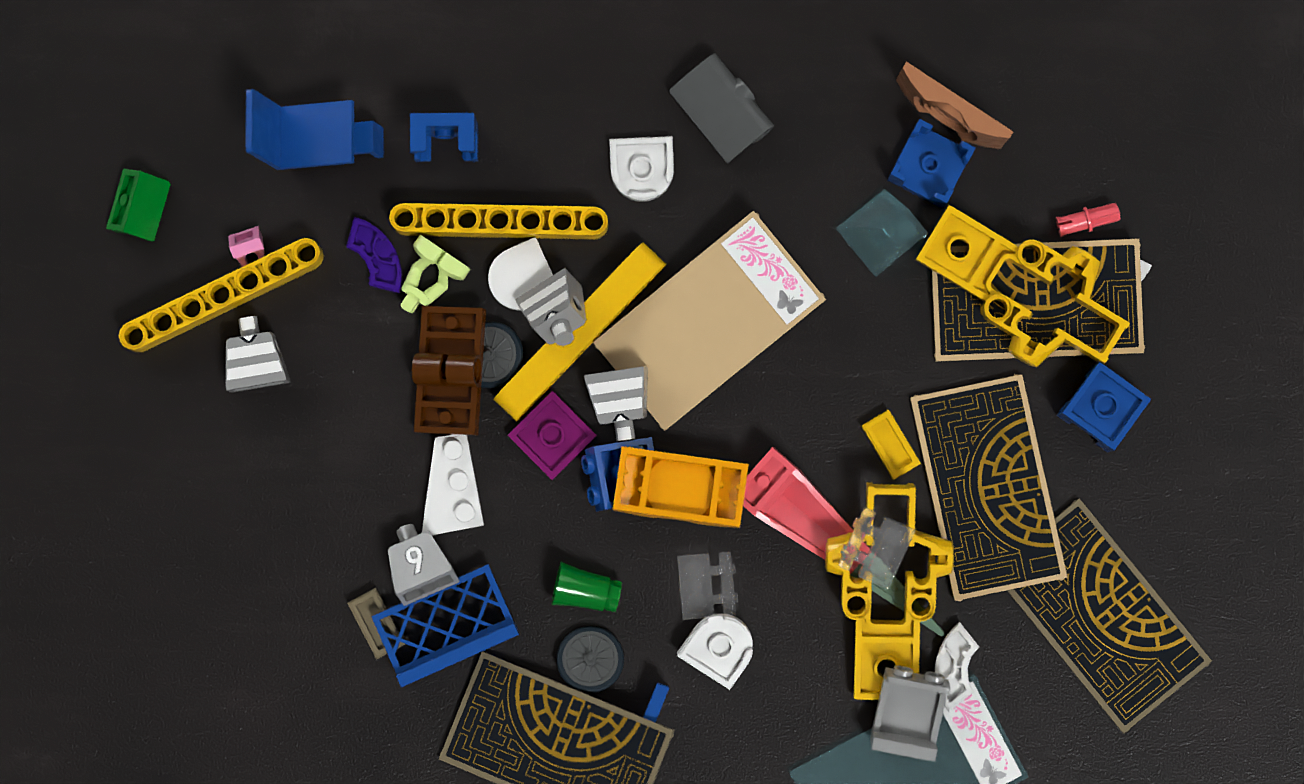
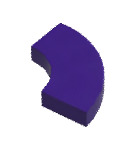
[346,217,402,294]

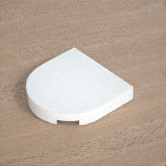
[610,136,674,202]
[488,237,553,311]
[677,614,753,690]

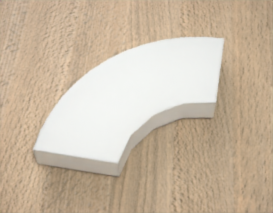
[935,622,979,712]

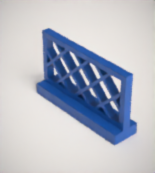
[372,564,520,687]

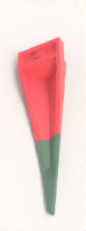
[743,447,945,636]

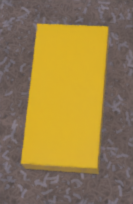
[861,409,921,480]

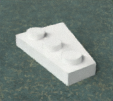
[422,434,484,536]

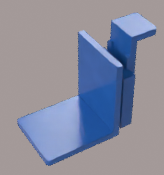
[246,89,384,170]

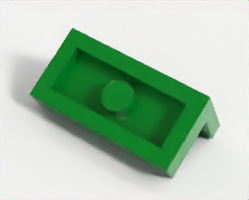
[106,169,170,241]

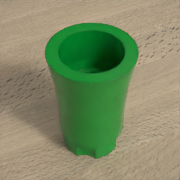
[551,561,622,612]

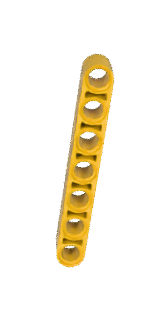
[389,203,608,239]
[119,238,324,352]
[493,242,666,421]

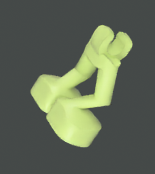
[401,234,471,313]

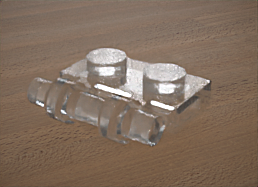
[837,507,915,589]
[677,552,739,620]

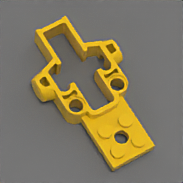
[915,205,1130,367]
[825,482,954,700]

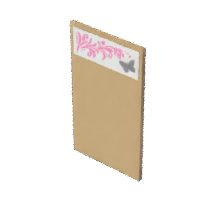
[593,210,826,431]

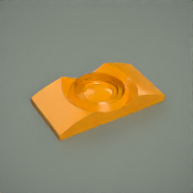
[613,446,749,528]

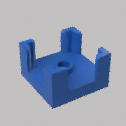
[410,113,478,162]
[887,119,976,209]
[1057,362,1151,452]

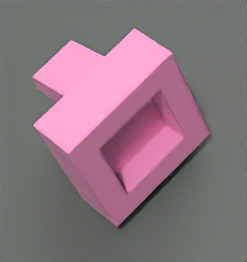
[228,226,264,266]

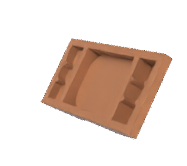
[896,62,1013,149]

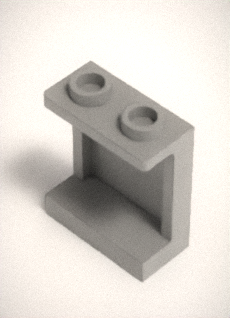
[870,665,951,762]

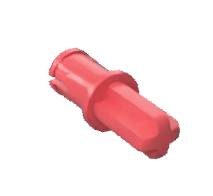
[1056,203,1120,237]

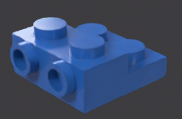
[581,437,654,512]

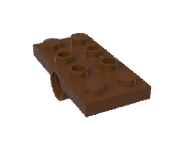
[412,306,486,436]

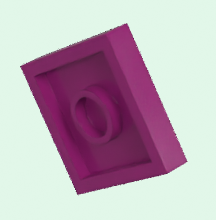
[508,391,597,480]

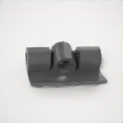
[670,53,775,163]

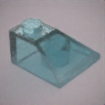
[836,189,928,277]

